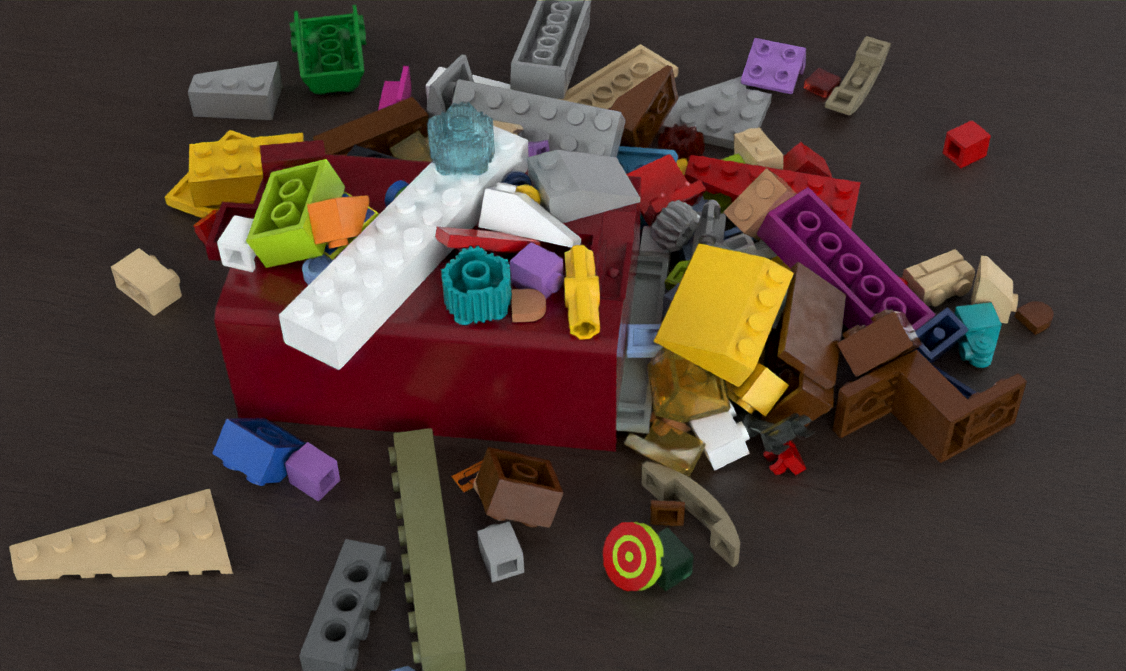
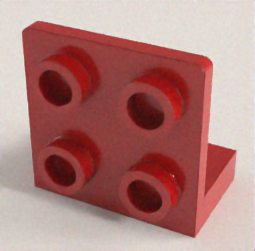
[627,154,706,227]

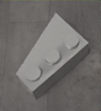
[188,61,283,120]

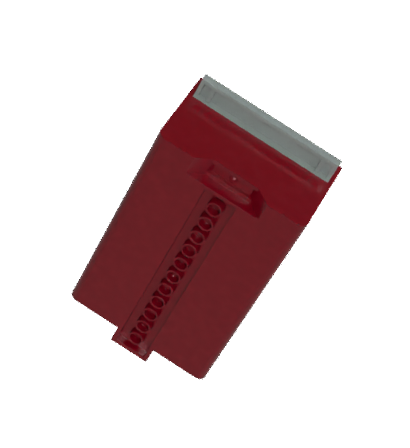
[205,154,669,452]

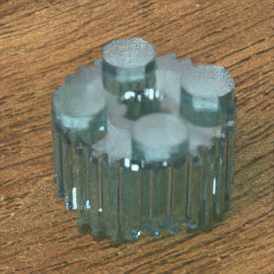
[427,102,495,176]

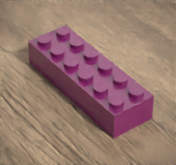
[756,187,936,331]

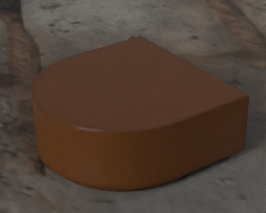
[1014,301,1054,335]

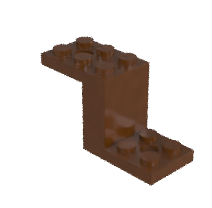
[833,349,1027,463]

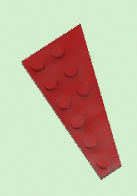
[684,155,861,229]

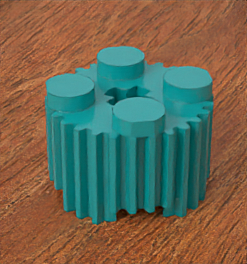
[441,246,512,325]

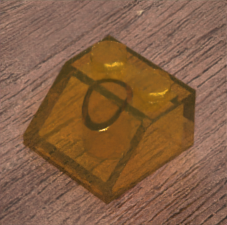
[647,347,731,423]

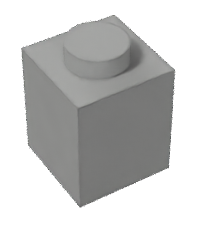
[477,521,524,583]

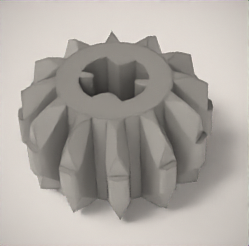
[650,200,700,253]

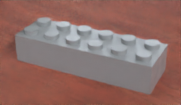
[510,0,591,99]
[444,79,626,158]

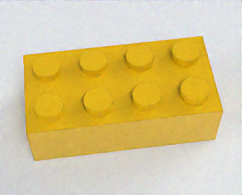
[189,133,304,207]

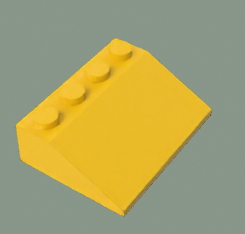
[653,243,794,387]

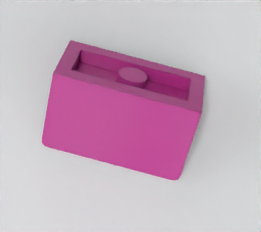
[378,66,412,110]

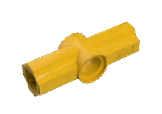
[564,245,600,339]

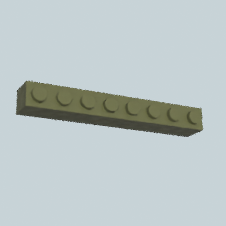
[388,428,466,671]

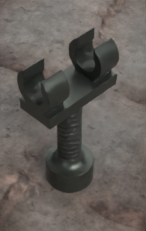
[735,410,815,455]

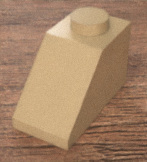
[971,256,1018,324]

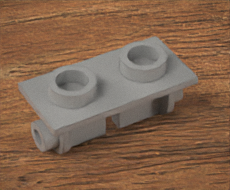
[692,200,726,255]

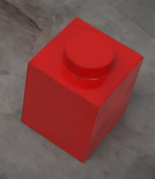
[943,120,991,168]

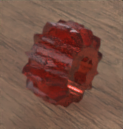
[658,123,705,162]

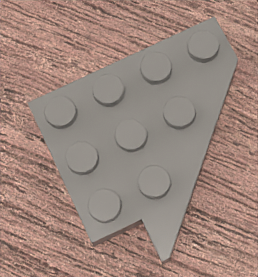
[658,76,772,149]

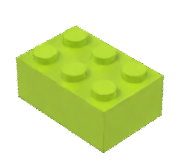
[246,159,345,268]

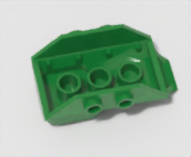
[290,5,367,95]

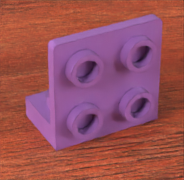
[741,38,806,94]

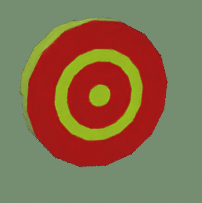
[603,522,664,591]

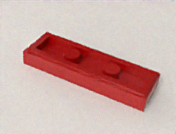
[435,227,541,253]

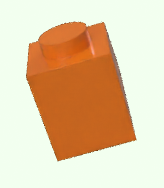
[307,196,369,249]

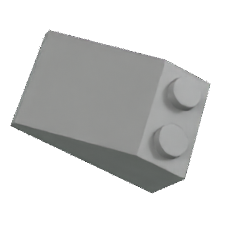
[426,55,474,152]
[527,149,640,223]

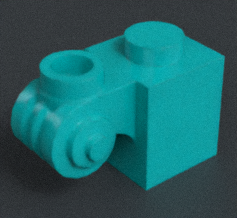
[955,302,1002,368]

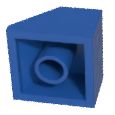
[212,418,306,486]

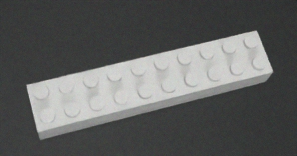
[279,118,529,370]

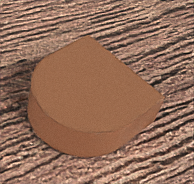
[512,289,546,322]

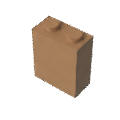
[723,168,797,241]

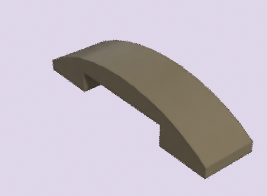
[825,36,891,115]
[642,461,740,568]

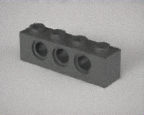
[299,539,391,671]

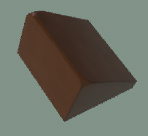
[650,500,685,526]

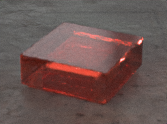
[804,68,841,98]

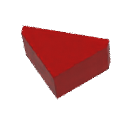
[783,142,833,178]

